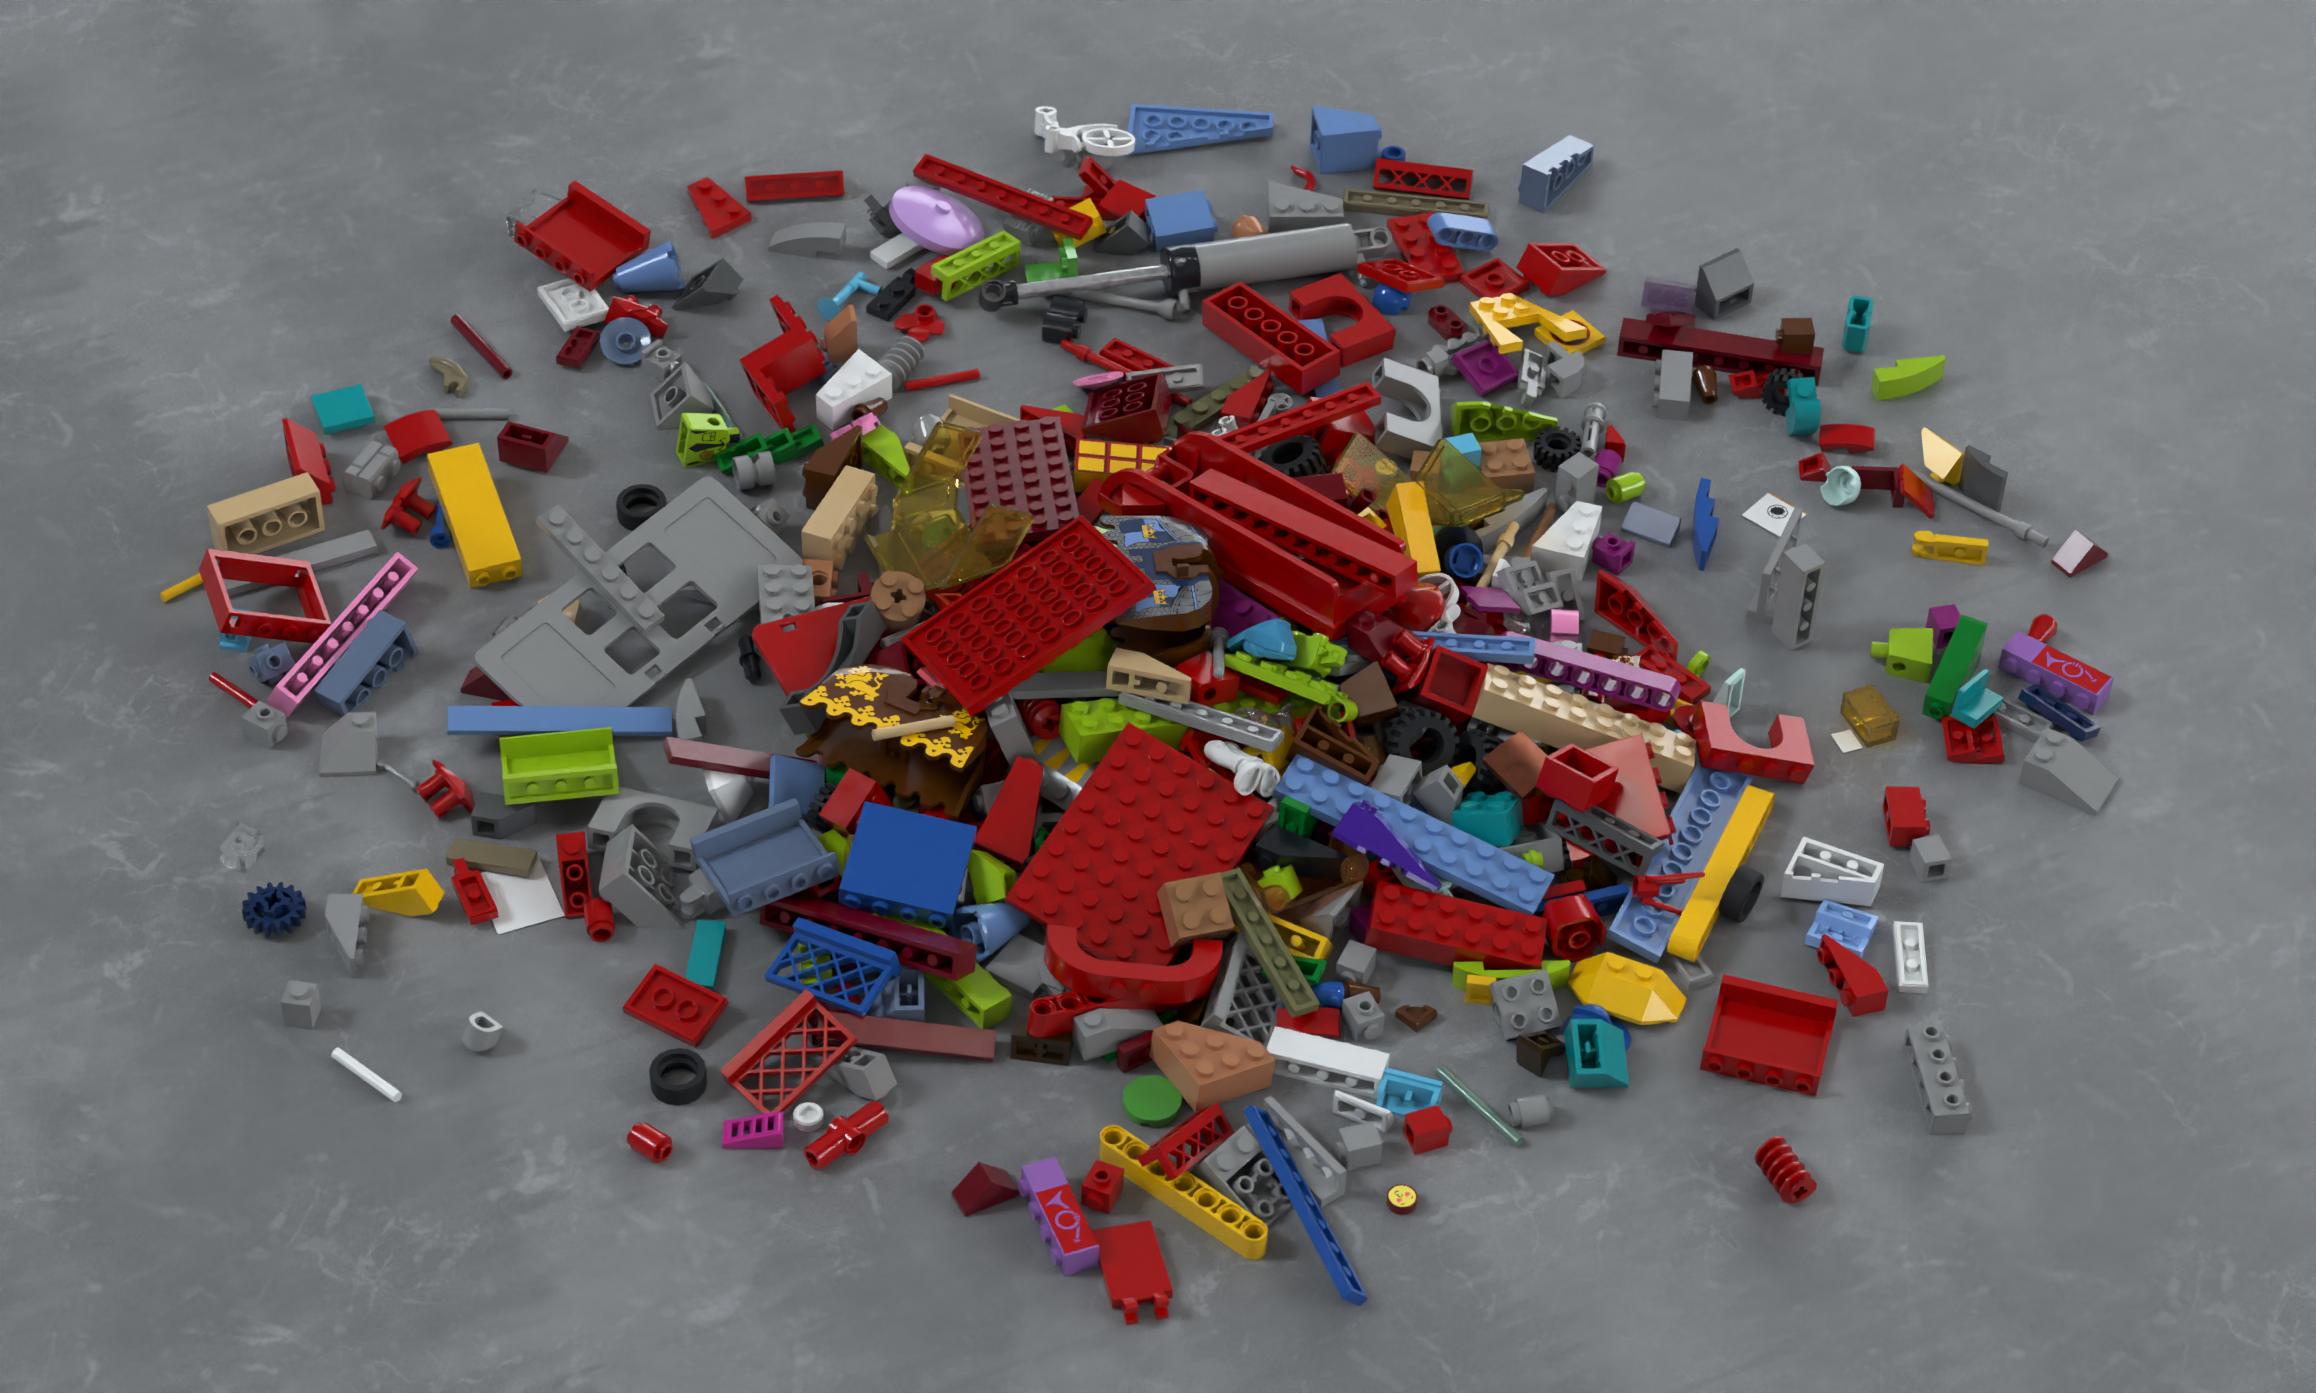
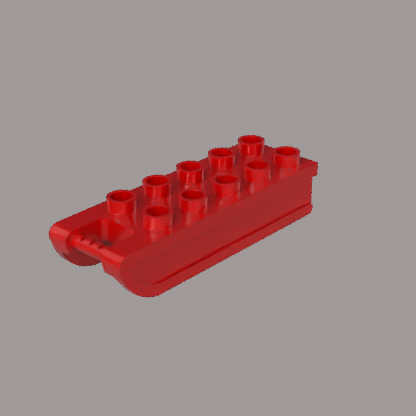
[1097,431,1407,642]

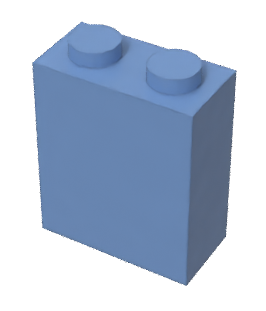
[1145,190,1218,253]

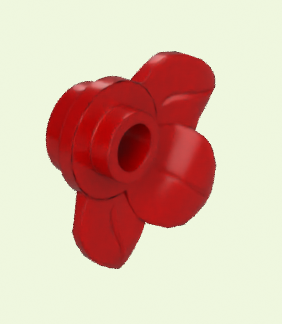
[894,304,945,343]

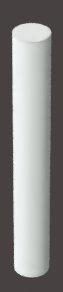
[331,1048,402,1103]

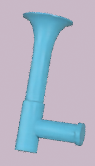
[817,272,883,321]

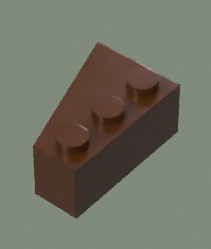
[1285,702,1379,786]

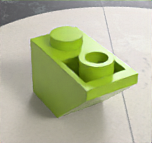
[967,850,1017,905]

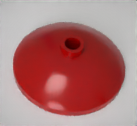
[1382,582,1445,632]

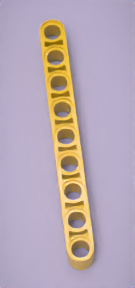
[1666,785,1775,962]

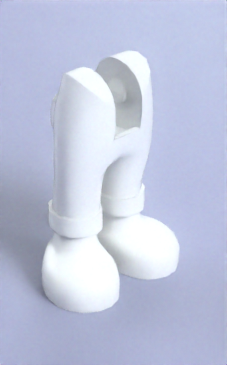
[1204,740,1280,797]

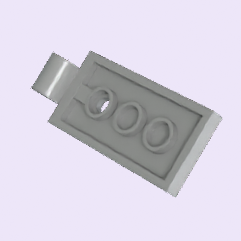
[757,564,815,632]

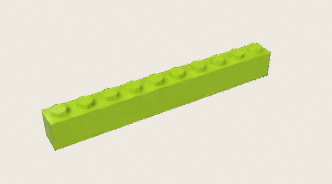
[816,829,1012,1029]

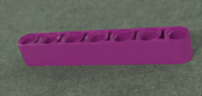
[1495,631,1681,711]

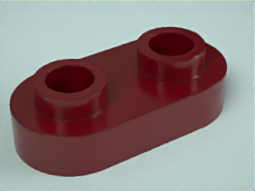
[1428,305,1468,341]

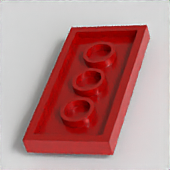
[1387,212,1465,283]

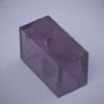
[1641,277,1696,314]

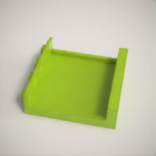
[499,727,619,805]

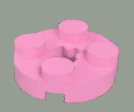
[830,412,881,441]

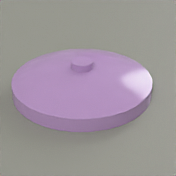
[889,186,984,256]

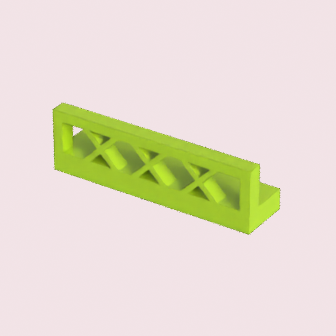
[931,230,1021,302]

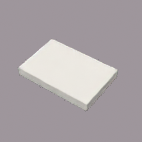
[537,278,609,332]

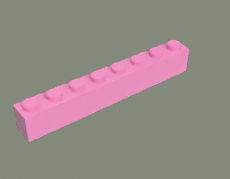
[266,552,419,719]

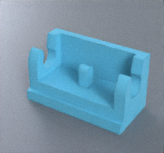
[1376,1067,1443,1118]

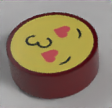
[1386,1184,1417,1215]

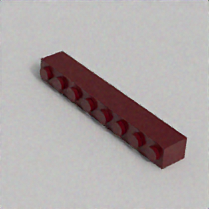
[1617,317,1824,386]
[759,893,977,981]

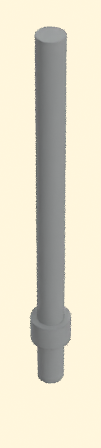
[1913,470,2049,547]

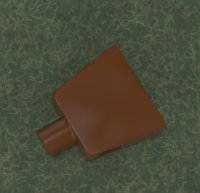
[1339,661,1400,727]

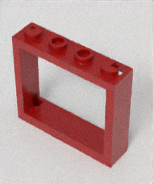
[199,548,332,644]

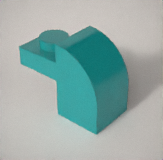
[1785,377,1821,436]

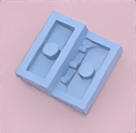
[1804,899,1879,958]

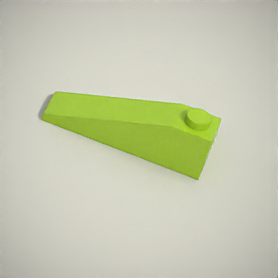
[1449,401,1558,443]

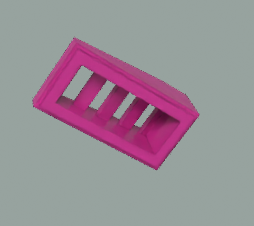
[722,1112,784,1148]

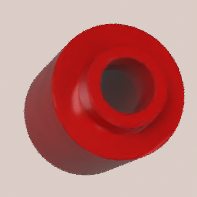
[583,898,615,942]
[627,1123,673,1163]

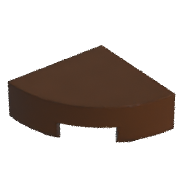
[1395,1005,1437,1033]

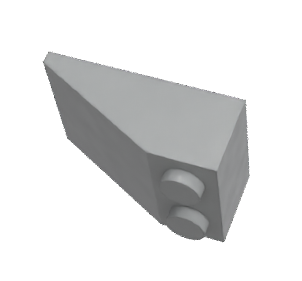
[2019,727,2119,816]

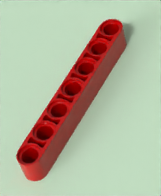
[1027,989,1212,1038]

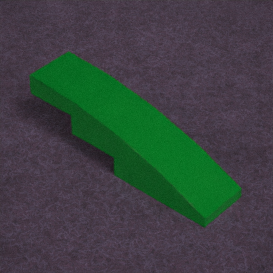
[714,422,825,475]

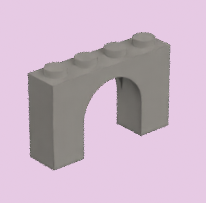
[1372,358,1443,460]
[587,787,719,871]

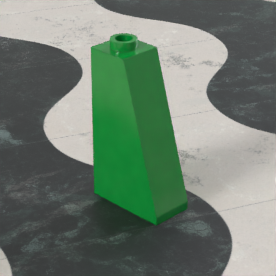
[1922,615,1988,721]

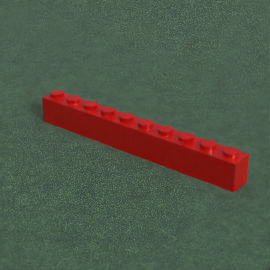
[1189,468,1418,599]

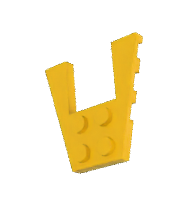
[1469,293,1587,354]

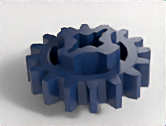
[242,882,306,937]

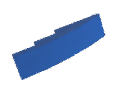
[1692,478,1719,571]

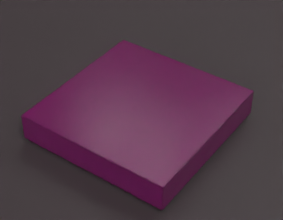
[1451,339,1519,397]

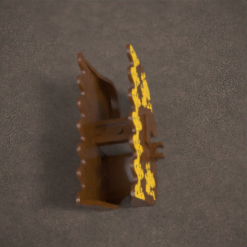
[796,664,989,820]

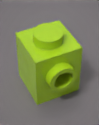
[1256,864,1303,908]

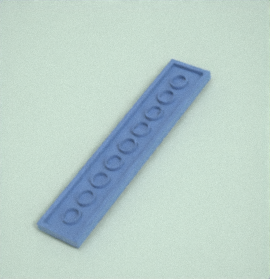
[1272,754,1555,916]
[1605,759,1754,964]

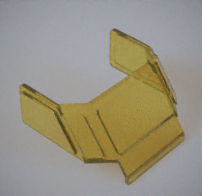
[864,421,1034,591]
[1331,433,1526,527]

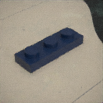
[2018,684,2101,742]

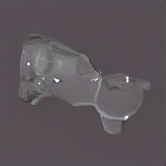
[1233,703,1294,735]

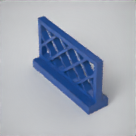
[764,917,902,1017]

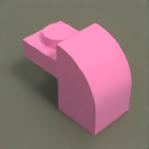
[1548,609,1579,643]

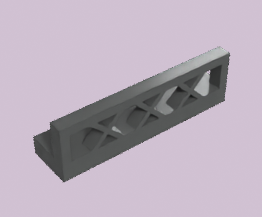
[1545,798,1665,876]

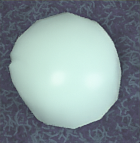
[1820,466,1861,506]

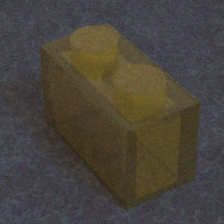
[1840,684,1900,748]

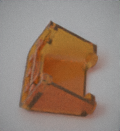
[1236,831,1369,915]

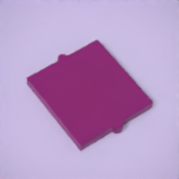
[1459,586,1521,613]

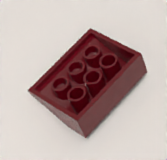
[1081,371,1172,444]

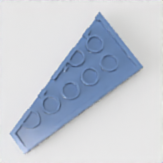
[1127,104,1274,155]

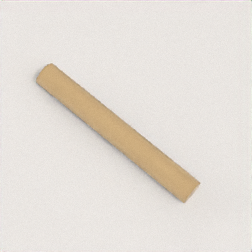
[872,715,956,741]

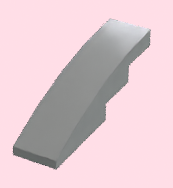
[1475,487,1547,554]

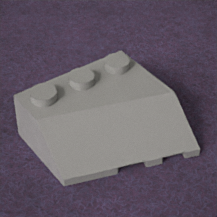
[1266,180,1344,233]
[598,824,683,929]

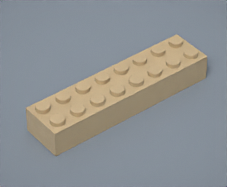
[1472,663,1696,793]

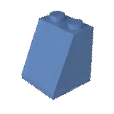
[1310,106,1382,174]

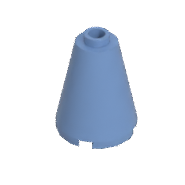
[613,241,685,292]
[949,902,1030,962]

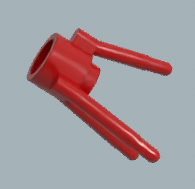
[1632,872,1705,915]

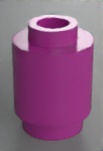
[1594,449,1622,488]

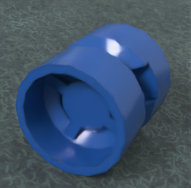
[1443,543,1484,579]

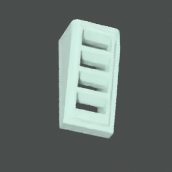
[1713,668,1746,718]

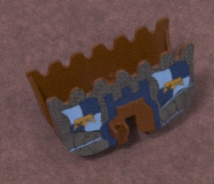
[1100,516,1225,667]

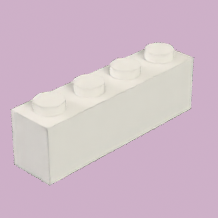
[1266,1026,1389,1098]

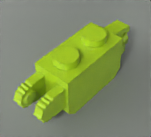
[1272,631,1347,678]

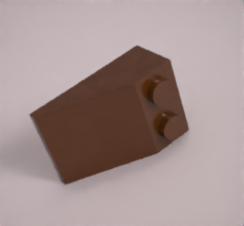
[802,425,863,510]

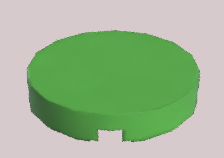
[1123,1075,1182,1127]

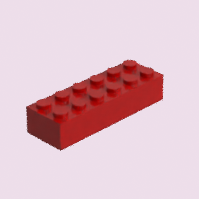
[1202,281,1340,396]
[1364,880,1548,970]

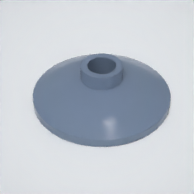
[600,317,651,365]

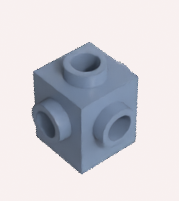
[249,642,295,684]

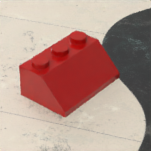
[282,418,336,505]

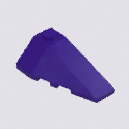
[1331,800,1442,892]

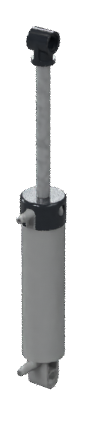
[979,223,1392,312]

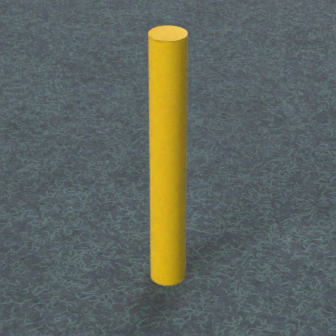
[159,573,203,602]

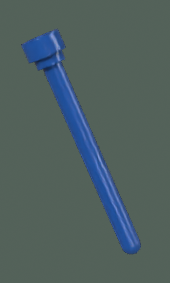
[430,496,452,549]

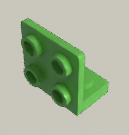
[1024,238,1078,283]

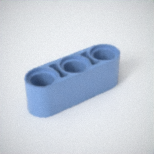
[1427,212,1499,251]

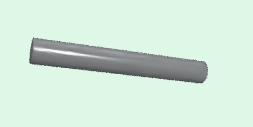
[432,408,509,419]

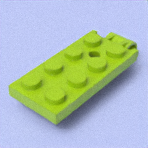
[1224,651,1358,722]

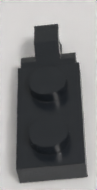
[866,268,917,321]

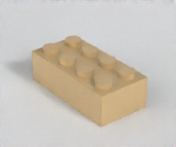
[801,465,879,571]
[207,472,325,554]

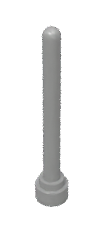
[1061,290,1178,320]
[1210,627,1229,679]

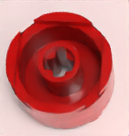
[1542,894,1607,962]

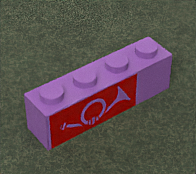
[1998,631,2114,715]
[1018,1157,1099,1276]

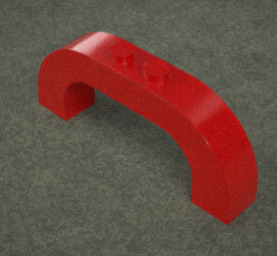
[1044,925,1223,1004]

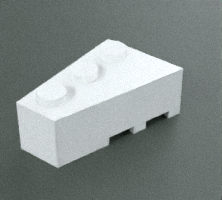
[1531,501,1602,581]
[1780,836,1884,906]

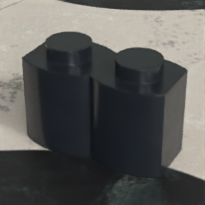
[1042,295,1088,344]

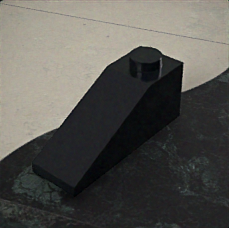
[1255,824,1348,879]

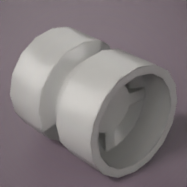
[732,451,776,491]

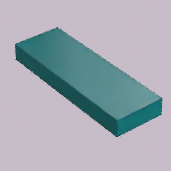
[685,919,726,992]

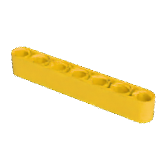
[1099,1125,1268,1260]

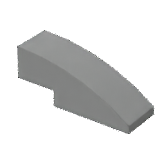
[768,222,846,258]
[676,678,707,742]

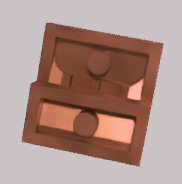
[1482,731,1548,802]

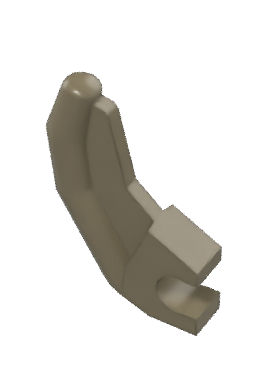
[429,357,469,398]

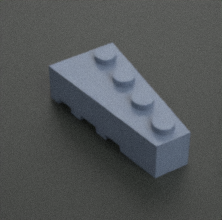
[1518,135,1595,213]
[314,610,419,717]

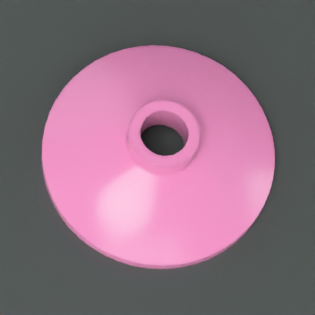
[1073,371,1124,390]

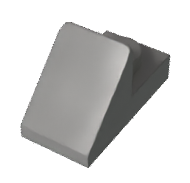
[1546,567,1585,621]

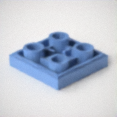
[769,754,825,818]

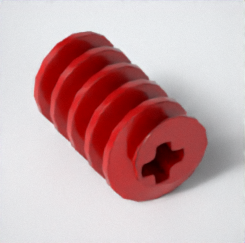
[1018,698,1061,740]
[1755,1136,1817,1204]

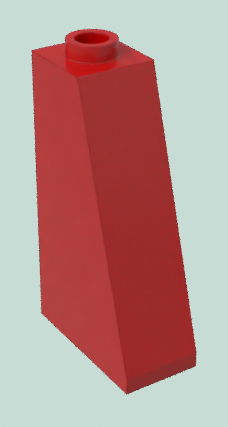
[974,756,1044,873]

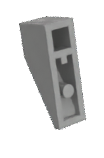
[1073,1008,1163,1061]
[809,1043,897,1100]

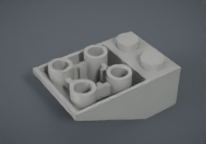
[1190,1126,1292,1226]

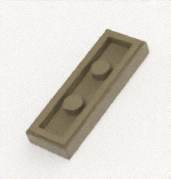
[446,838,538,878]

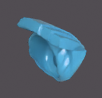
[1226,619,1297,662]

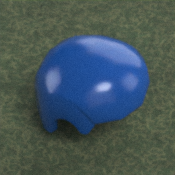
[1372,283,1412,316]

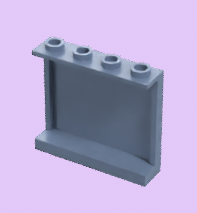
[690,798,840,917]

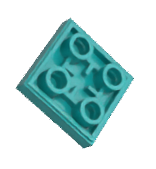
[311,384,375,435]

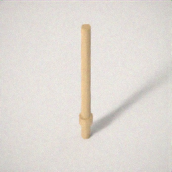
[1465,521,1519,609]

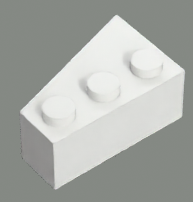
[816,349,892,431]

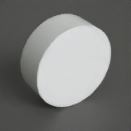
[793,1102,824,1132]

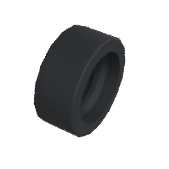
[616,484,667,531]
[1719,865,1764,923]
[649,1048,707,1106]

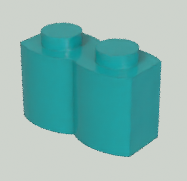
[1842,295,1874,353]

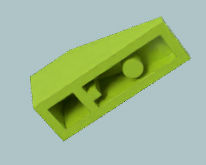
[863,425,912,497]

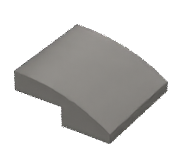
[1496,560,1564,616]

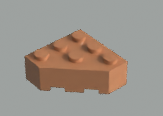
[1149,1021,1275,1112]

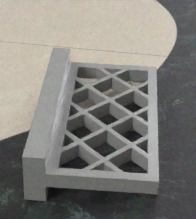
[1746,507,1803,625]
[1201,930,1283,1049]

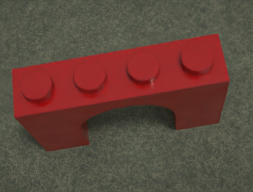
[1289,273,1396,368]
[1691,701,1815,784]

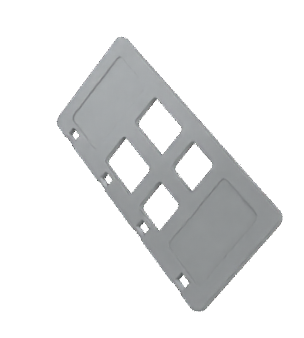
[474,476,803,707]

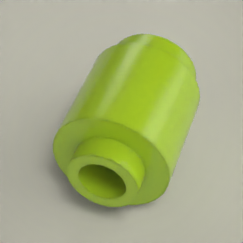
[1605,472,1646,504]

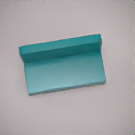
[1951,669,2004,729]

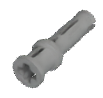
[1580,402,1607,460]

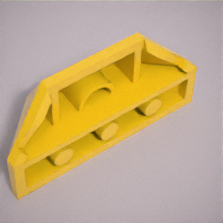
[1567,952,1687,1025]

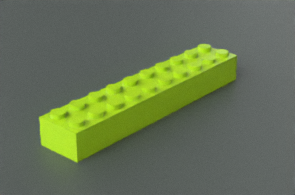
[1058,678,1328,764]

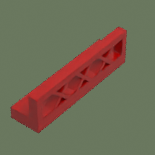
[1373,158,1473,200]
[744,170,845,201]
[1136,1102,1235,1181]

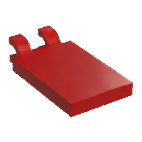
[1091,1220,1173,1326]

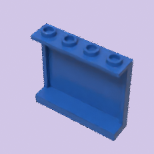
[839,801,977,929]

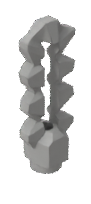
[1416,326,1491,376]

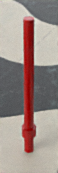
[1060,339,1192,407]

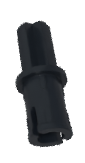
[738,636,761,683]

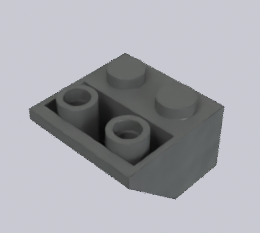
[1694,248,1754,320]

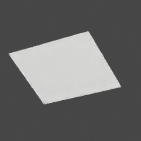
[481,857,565,935]

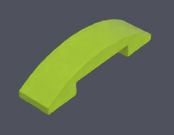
[1452,960,1570,991]

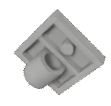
[1489,969,1563,1041]

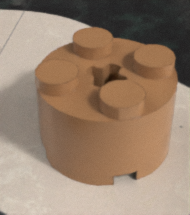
[869,571,926,634]

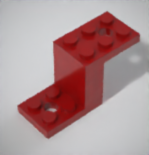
[739,294,826,434]

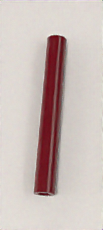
[450,314,512,379]

